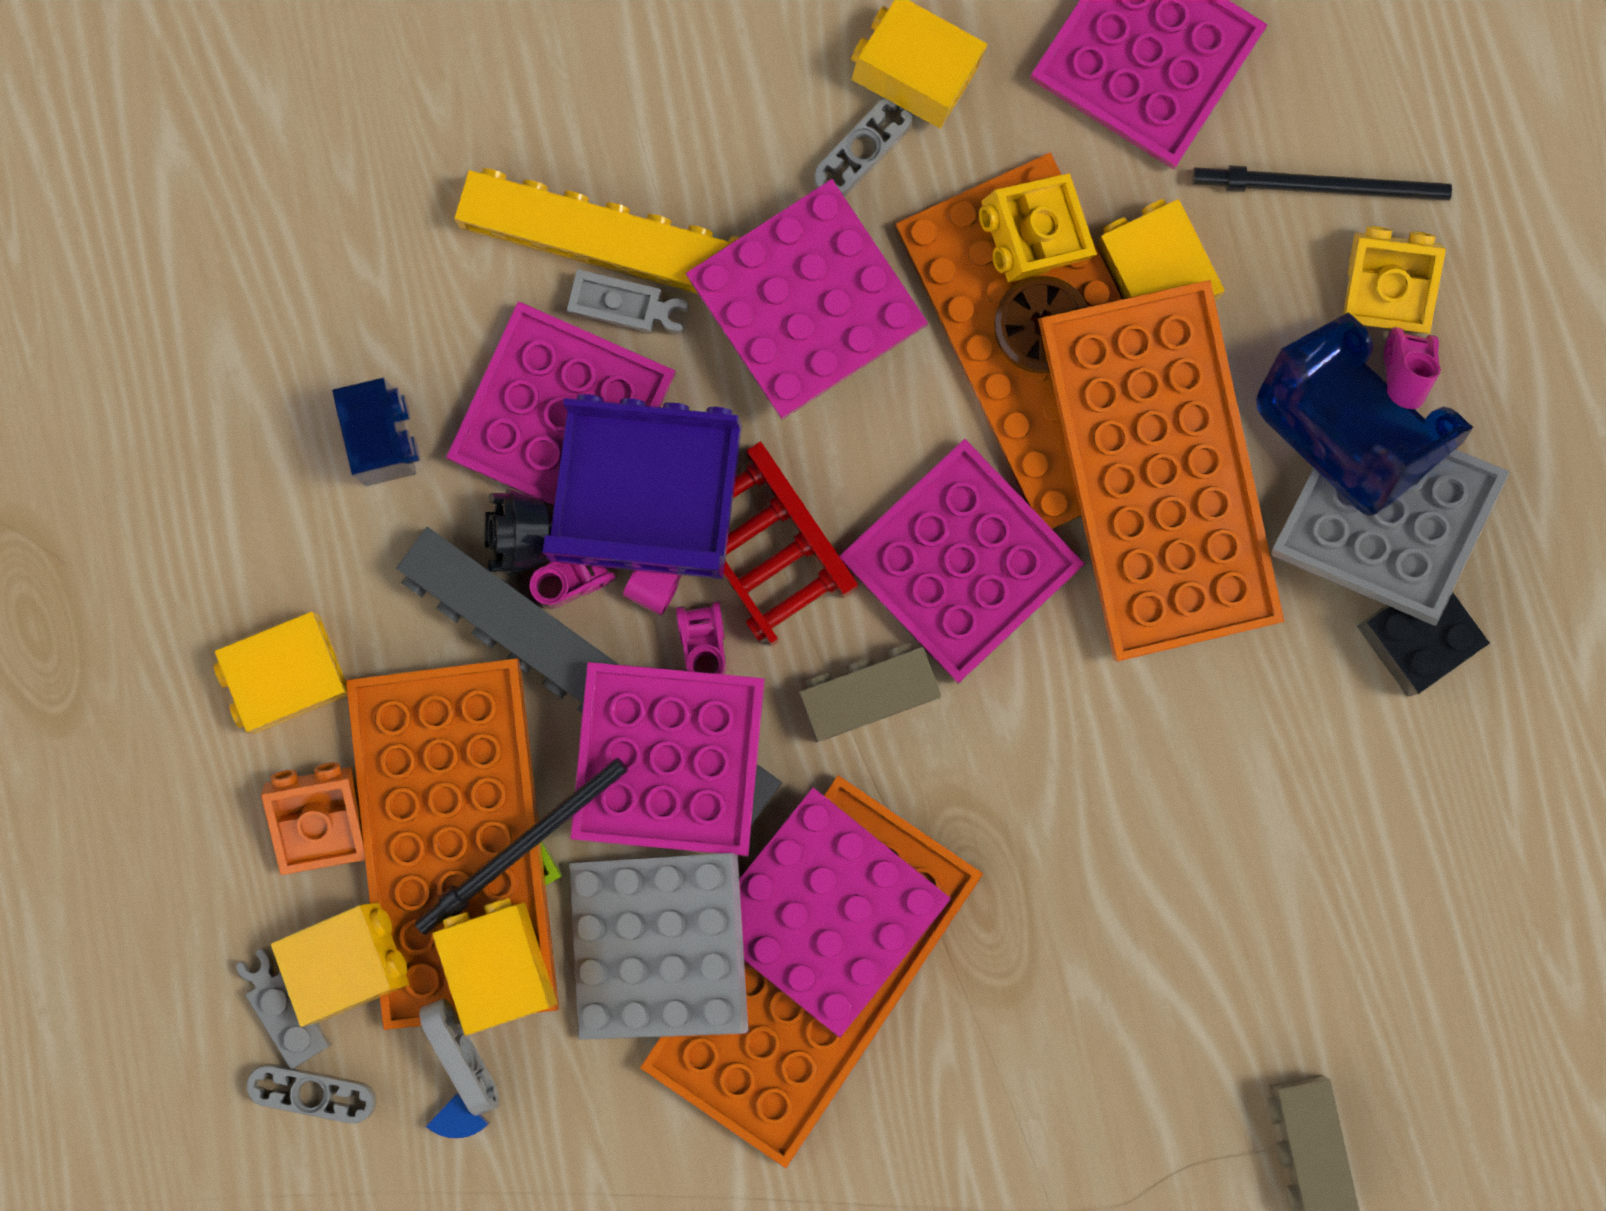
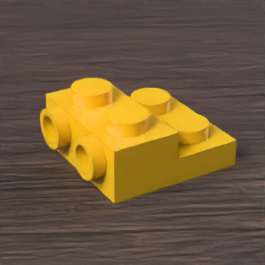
[979,173,1097,283]
[1342,226,1446,334]

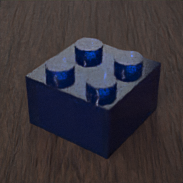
[332,377,420,486]

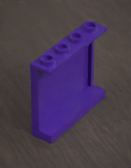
[543,394,742,579]

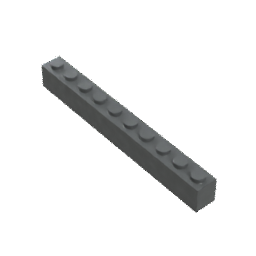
[396,526,783,825]

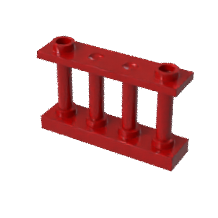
[723,441,858,646]

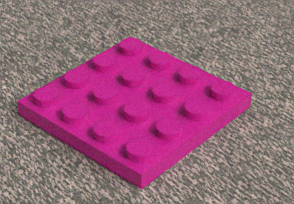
[1030,0,1268,170]
[686,179,928,420]
[446,301,676,507]
[839,439,1085,684]
[571,662,765,856]
[739,787,951,1037]

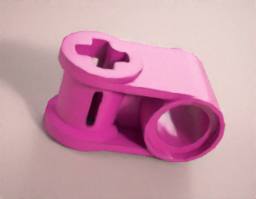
[1383,327,1441,409]
[530,562,616,609]
[623,570,682,616]
[676,601,727,675]

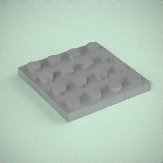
[1272,405,1510,626]
[569,853,748,1040]

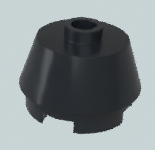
[484,489,552,576]

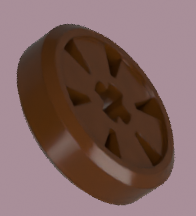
[994,276,1088,373]

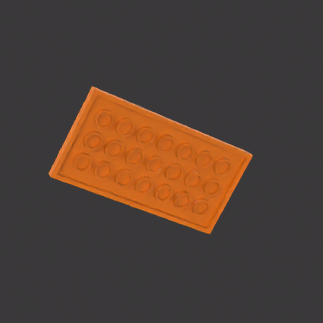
[895,152,1122,530]
[1038,280,1285,662]
[346,658,559,1030]
[640,775,983,1168]

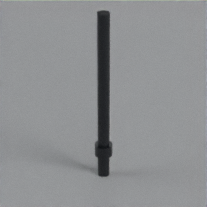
[1192,165,1452,201]
[415,757,628,935]

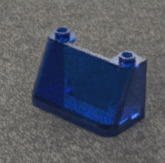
[1256,312,1473,515]

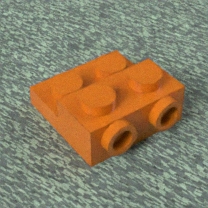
[261,762,365,875]

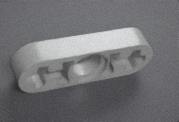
[815,98,912,197]
[420,999,499,1116]
[247,1064,376,1124]

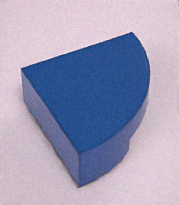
[426,1093,490,1138]

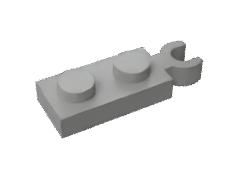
[567,269,689,334]
[236,949,332,1070]

